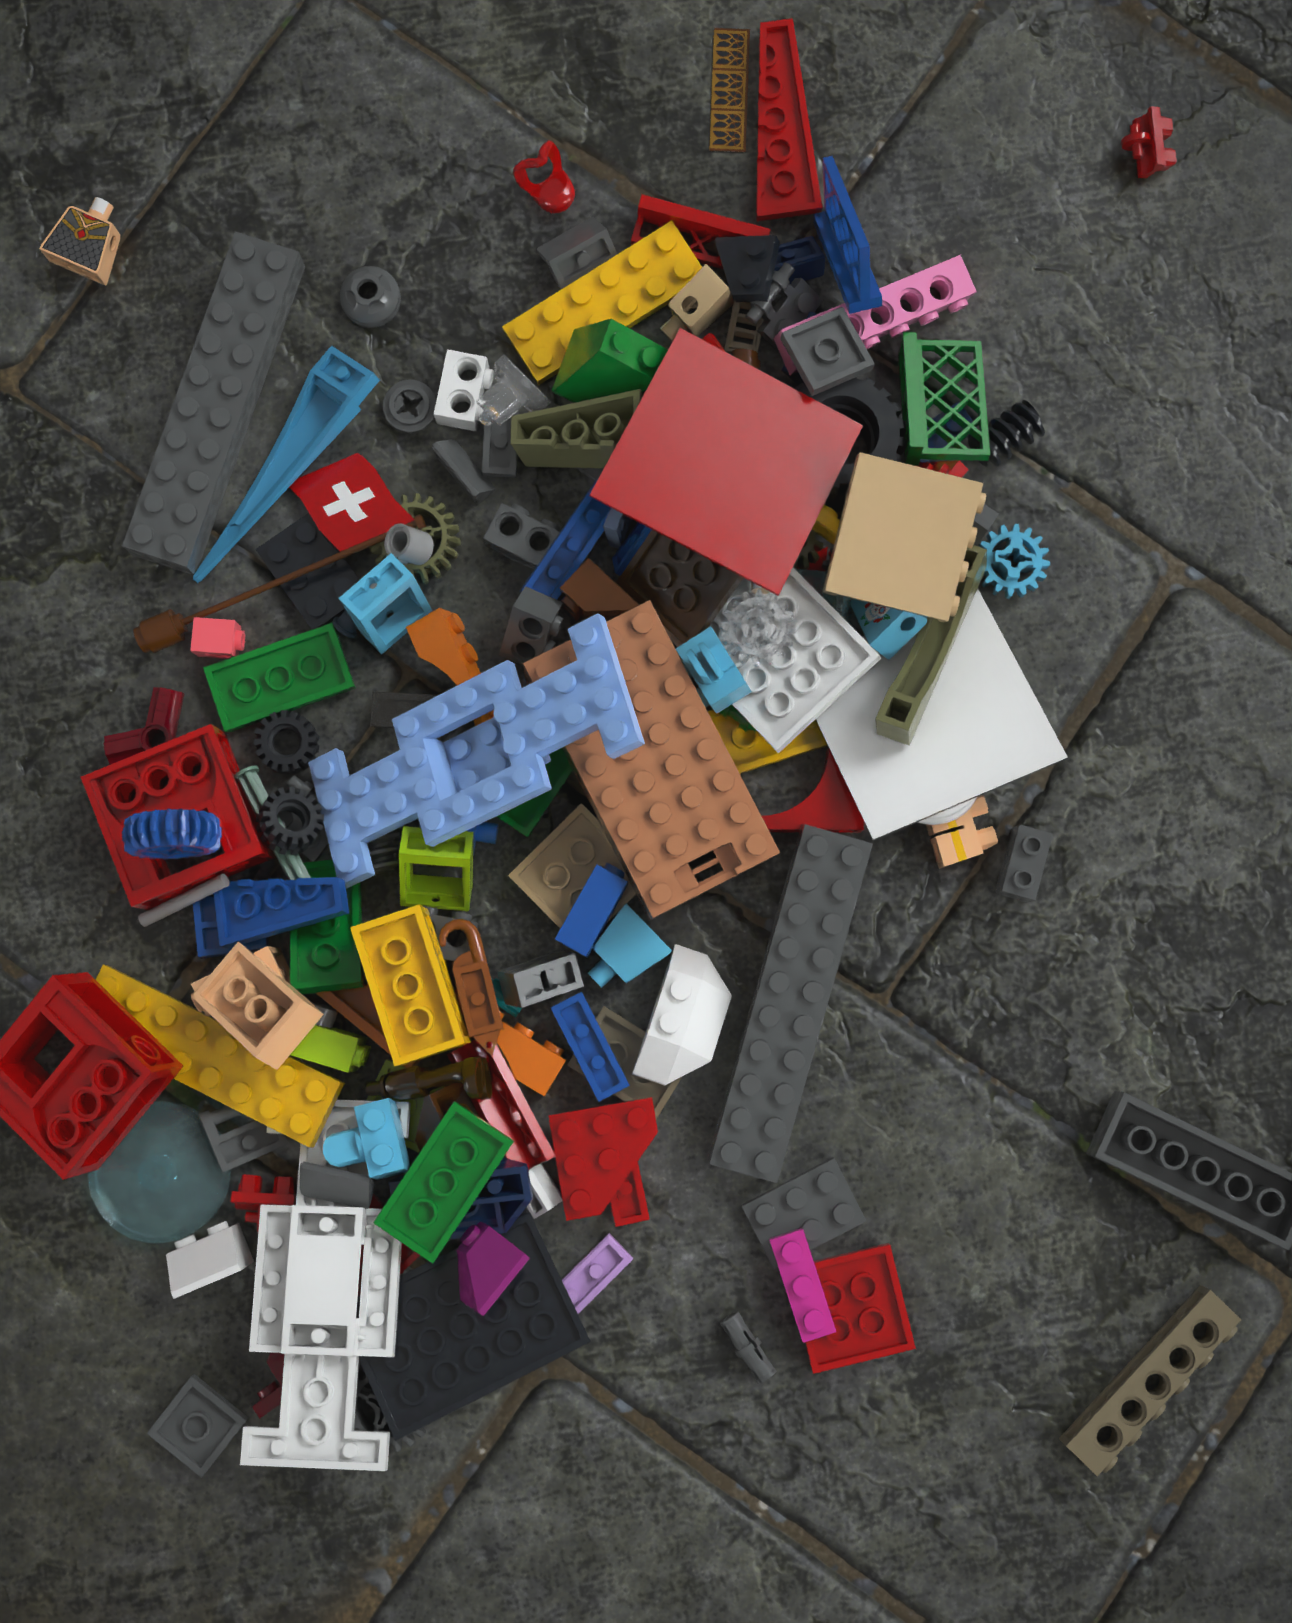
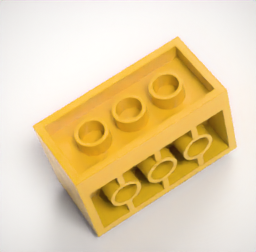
[350,904,471,1066]

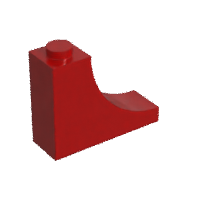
[762,748,864,833]

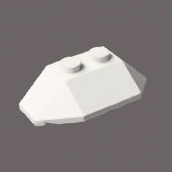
[632,944,732,1086]

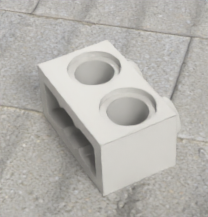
[434,349,494,431]

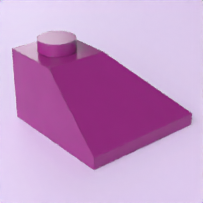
[457,1221,530,1316]

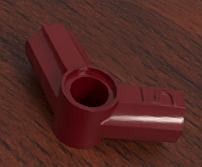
[103,687,185,765]

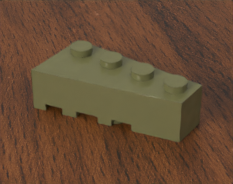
[511,389,643,468]

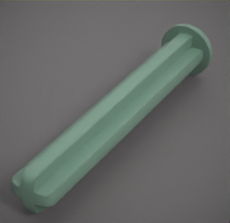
[234,766,311,880]

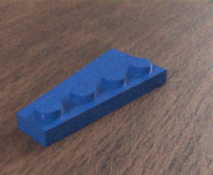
[213,877,349,949]

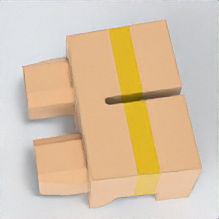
[926,795,998,869]

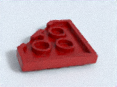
[548,1097,658,1221]

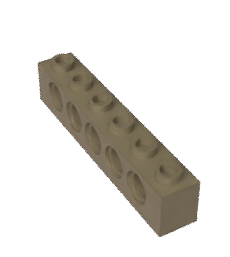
[1059,1285,1241,1476]

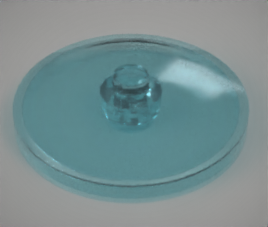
[88,1102,231,1243]

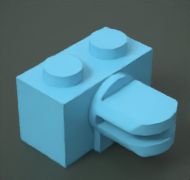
[676,626,752,714]
[323,1098,411,1180]

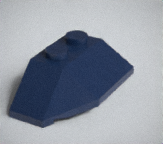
[388,1158,533,1240]

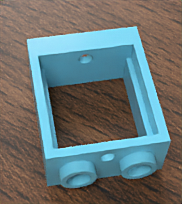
[339,553,432,655]

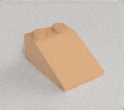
[192,942,324,1070]

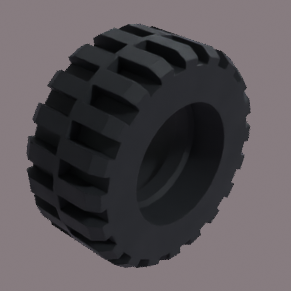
[795,377,907,509]

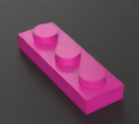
[769,1228,836,1343]

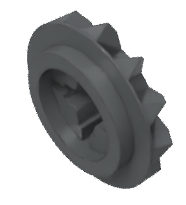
[383,380,436,434]

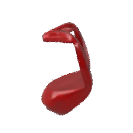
[513,140,575,213]

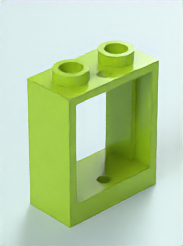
[399,826,474,911]
[290,1024,371,1073]

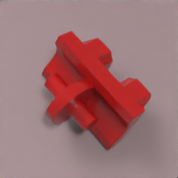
[1121,106,1177,178]
[230,1174,296,1232]

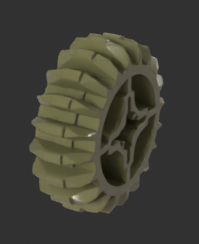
[370,493,461,584]

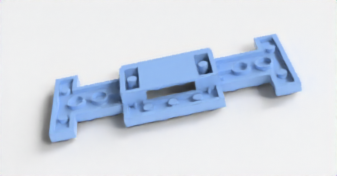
[308,613,645,888]

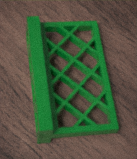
[898,332,990,466]

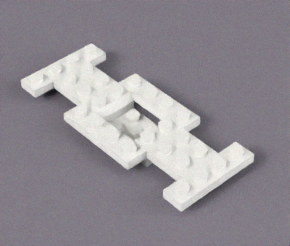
[240,1100,411,1471]

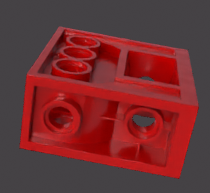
[81,724,275,910]
[0,972,183,1180]

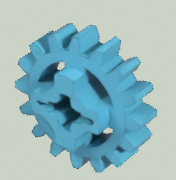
[978,524,1050,599]

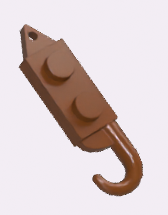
[439,919,504,1056]

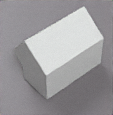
[527,1163,563,1219]

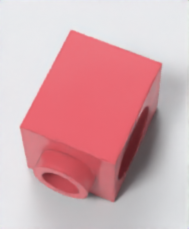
[190,617,245,659]

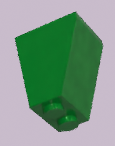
[551,319,668,403]

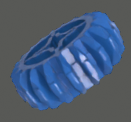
[122,808,222,860]

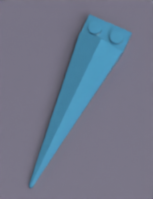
[193,346,380,583]

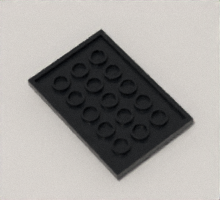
[356,1212,591,1441]

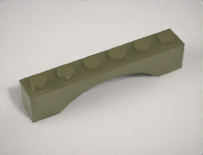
[875,545,987,746]

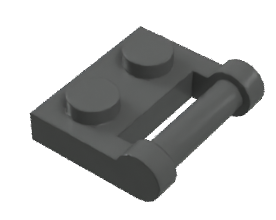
[198,1106,288,1173]

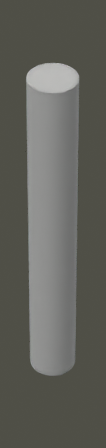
[138,874,230,927]

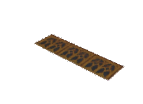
[710,28,750,152]

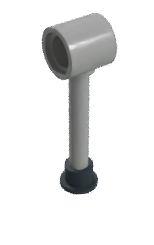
[332,523,434,638]

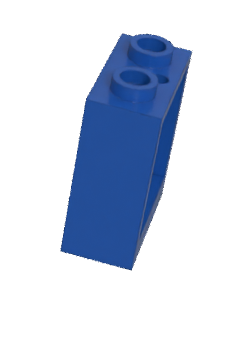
[555,863,628,958]

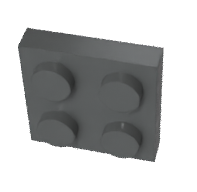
[780,307,875,396]
[147,1374,249,1478]

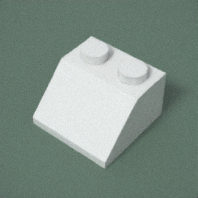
[166,1221,254,1299]

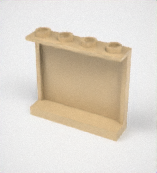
[822,452,986,623]

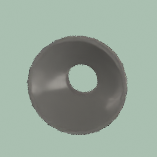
[340,266,401,328]

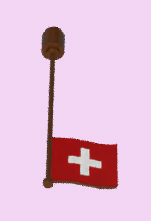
[133,453,426,653]

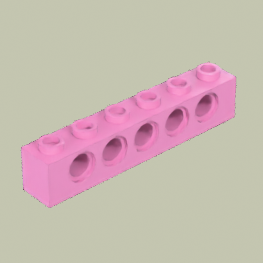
[773,255,977,375]

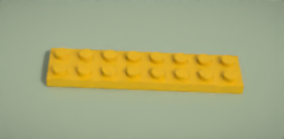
[96,964,345,1148]

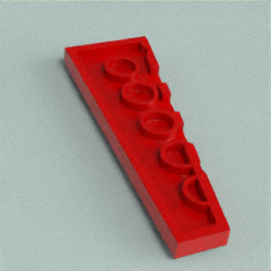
[756,18,823,221]

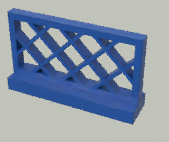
[813,156,882,314]

